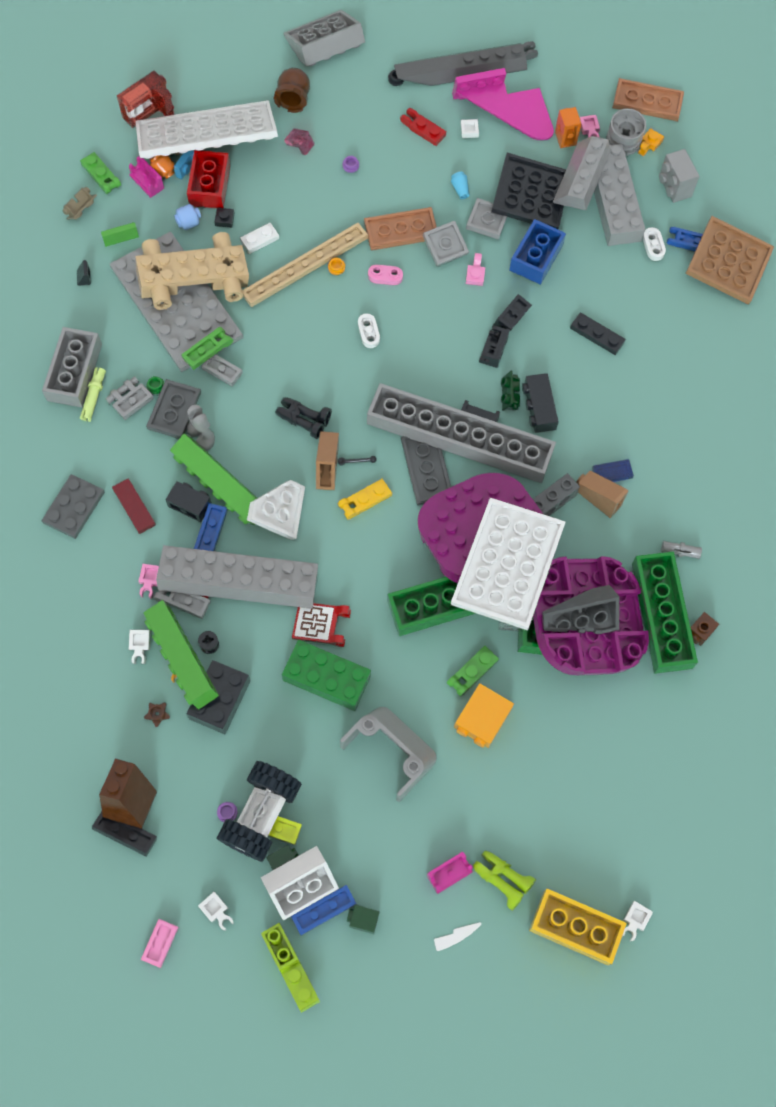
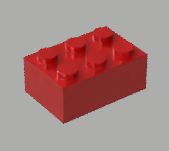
[187,150,231,208]

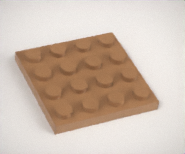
[685,216,774,305]

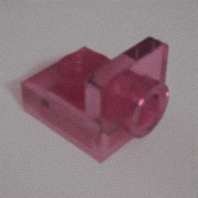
[284,128,315,155]

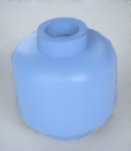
[174,204,201,230]

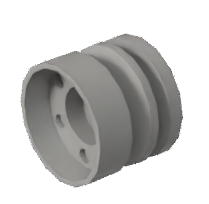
[606,109,646,156]

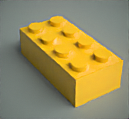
[529,889,627,965]

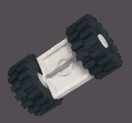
[216,761,302,862]

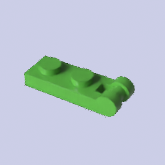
[80,152,121,194]
[181,327,233,370]
[447,646,499,697]

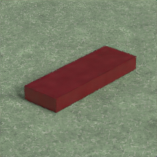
[112,478,156,534]

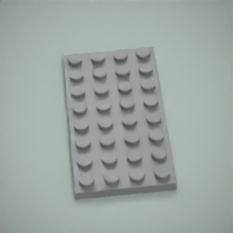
[110,231,243,372]

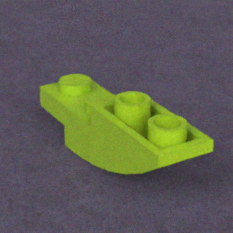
[261,923,320,1013]

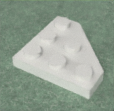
[247,480,305,540]

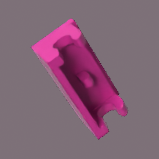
[129,156,164,198]
[427,852,473,894]

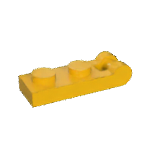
[337,478,392,520]

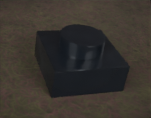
[214,208,235,228]

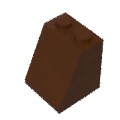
[99,758,157,829]

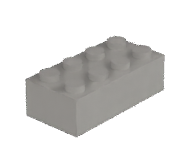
[42,327,102,408]

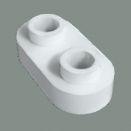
[643,227,666,261]
[358,314,380,348]

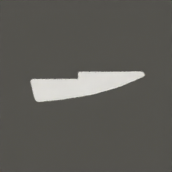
[434,922,481,951]

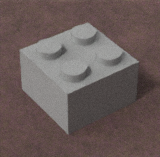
[659,149,699,203]

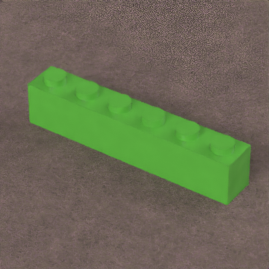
[170,434,257,525]
[143,600,219,709]

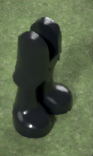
[275,397,332,439]

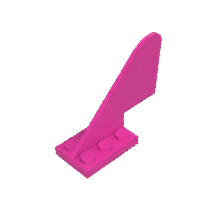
[452,68,554,140]

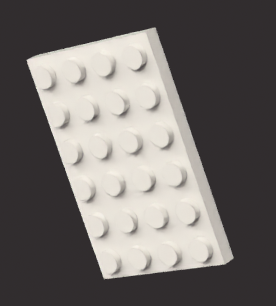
[451,498,565,630]

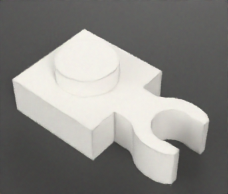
[129,630,151,664]
[198,892,234,931]
[622,901,653,942]

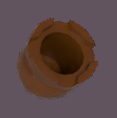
[274,67,310,113]

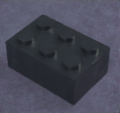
[186,660,251,735]

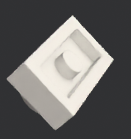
[240,223,279,254]

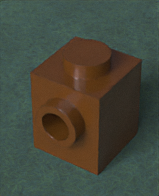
[690,612,720,646]

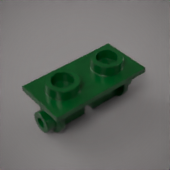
[501,370,520,411]

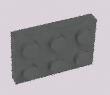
[146,379,201,439]
[41,474,105,539]

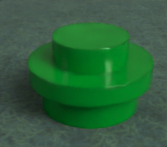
[146,376,164,394]

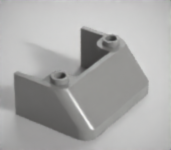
[340,707,437,802]

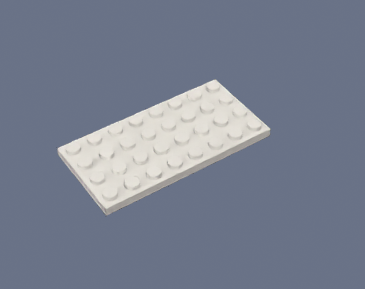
[135,100,278,159]

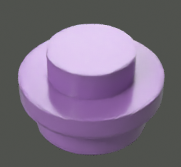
[342,156,359,173]
[217,802,238,822]

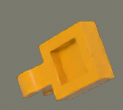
[638,128,664,156]

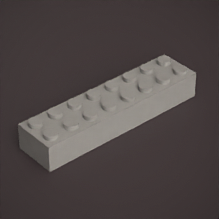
[156,545,318,609]

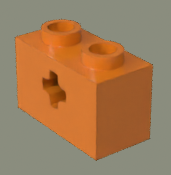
[555,107,581,148]

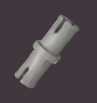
[661,540,702,559]

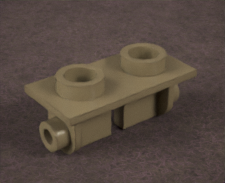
[62,187,97,220]

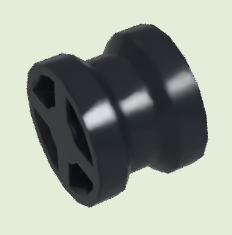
[198,631,219,654]

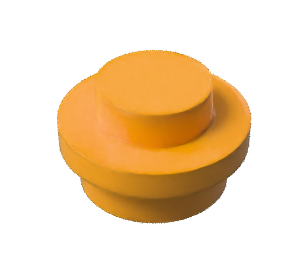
[328,258,345,275]

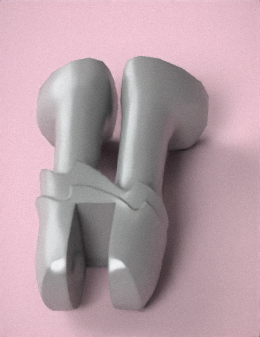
[186,405,215,451]

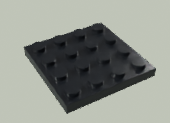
[491,152,566,229]

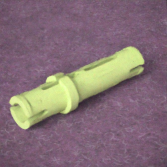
[79,367,106,422]

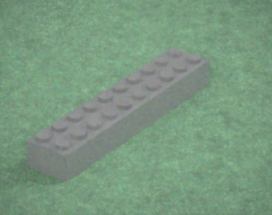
[367,383,556,483]

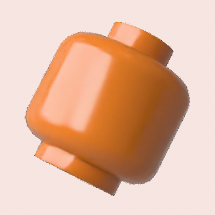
[150,155,175,179]

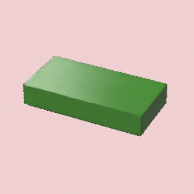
[101,222,139,247]

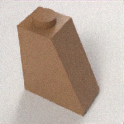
[316,432,339,490]
[576,471,628,518]

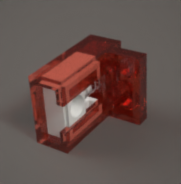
[116,70,174,128]

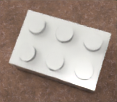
[260,846,339,920]

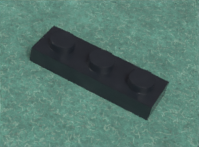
[570,312,626,355]
[92,811,157,857]

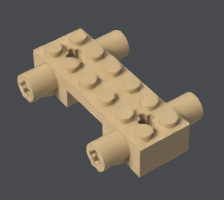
[135,232,249,310]

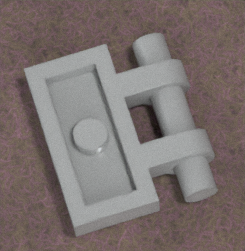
[105,376,154,420]

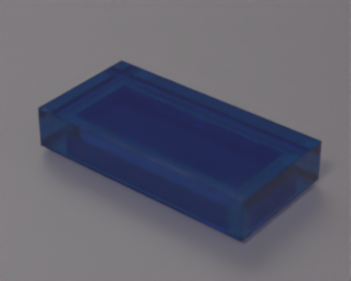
[592,459,634,482]

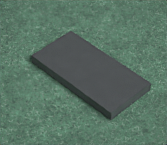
[401,436,451,506]

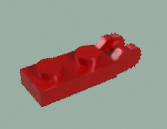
[400,108,447,146]

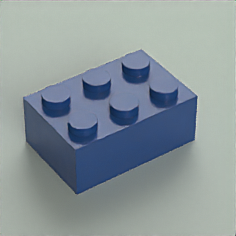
[509,219,566,285]

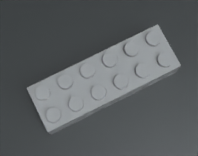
[594,144,645,246]

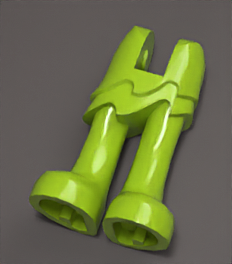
[473,850,536,911]

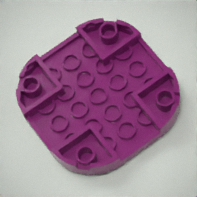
[418,473,544,583]
[533,556,649,676]

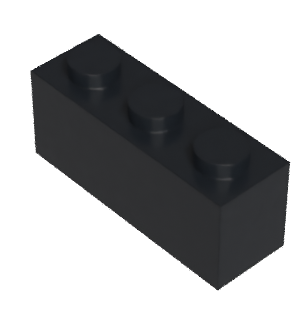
[522,373,559,433]

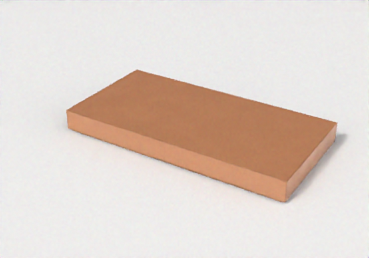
[612,78,684,122]
[364,207,437,251]

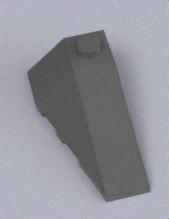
[543,585,619,634]

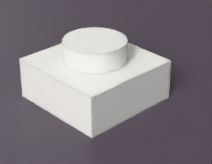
[460,119,479,138]

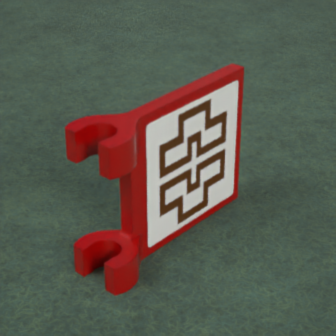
[292,603,351,647]

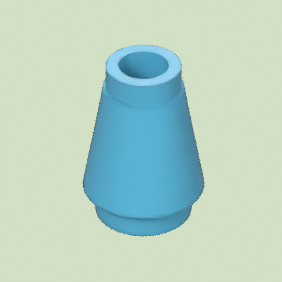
[451,172,470,199]

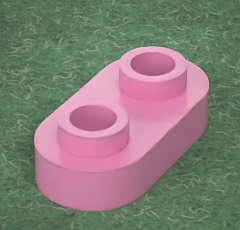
[368,265,403,285]

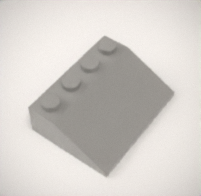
[283,10,365,66]

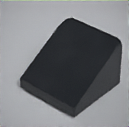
[77,260,91,286]

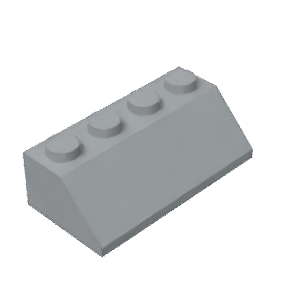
[553,136,610,210]

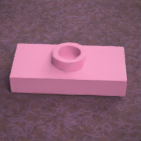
[141,919,179,968]

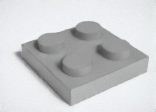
[466,198,507,240]
[422,221,469,267]

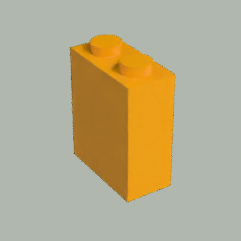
[454,683,514,748]

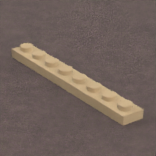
[242,223,368,307]

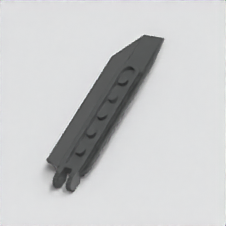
[394,41,538,86]

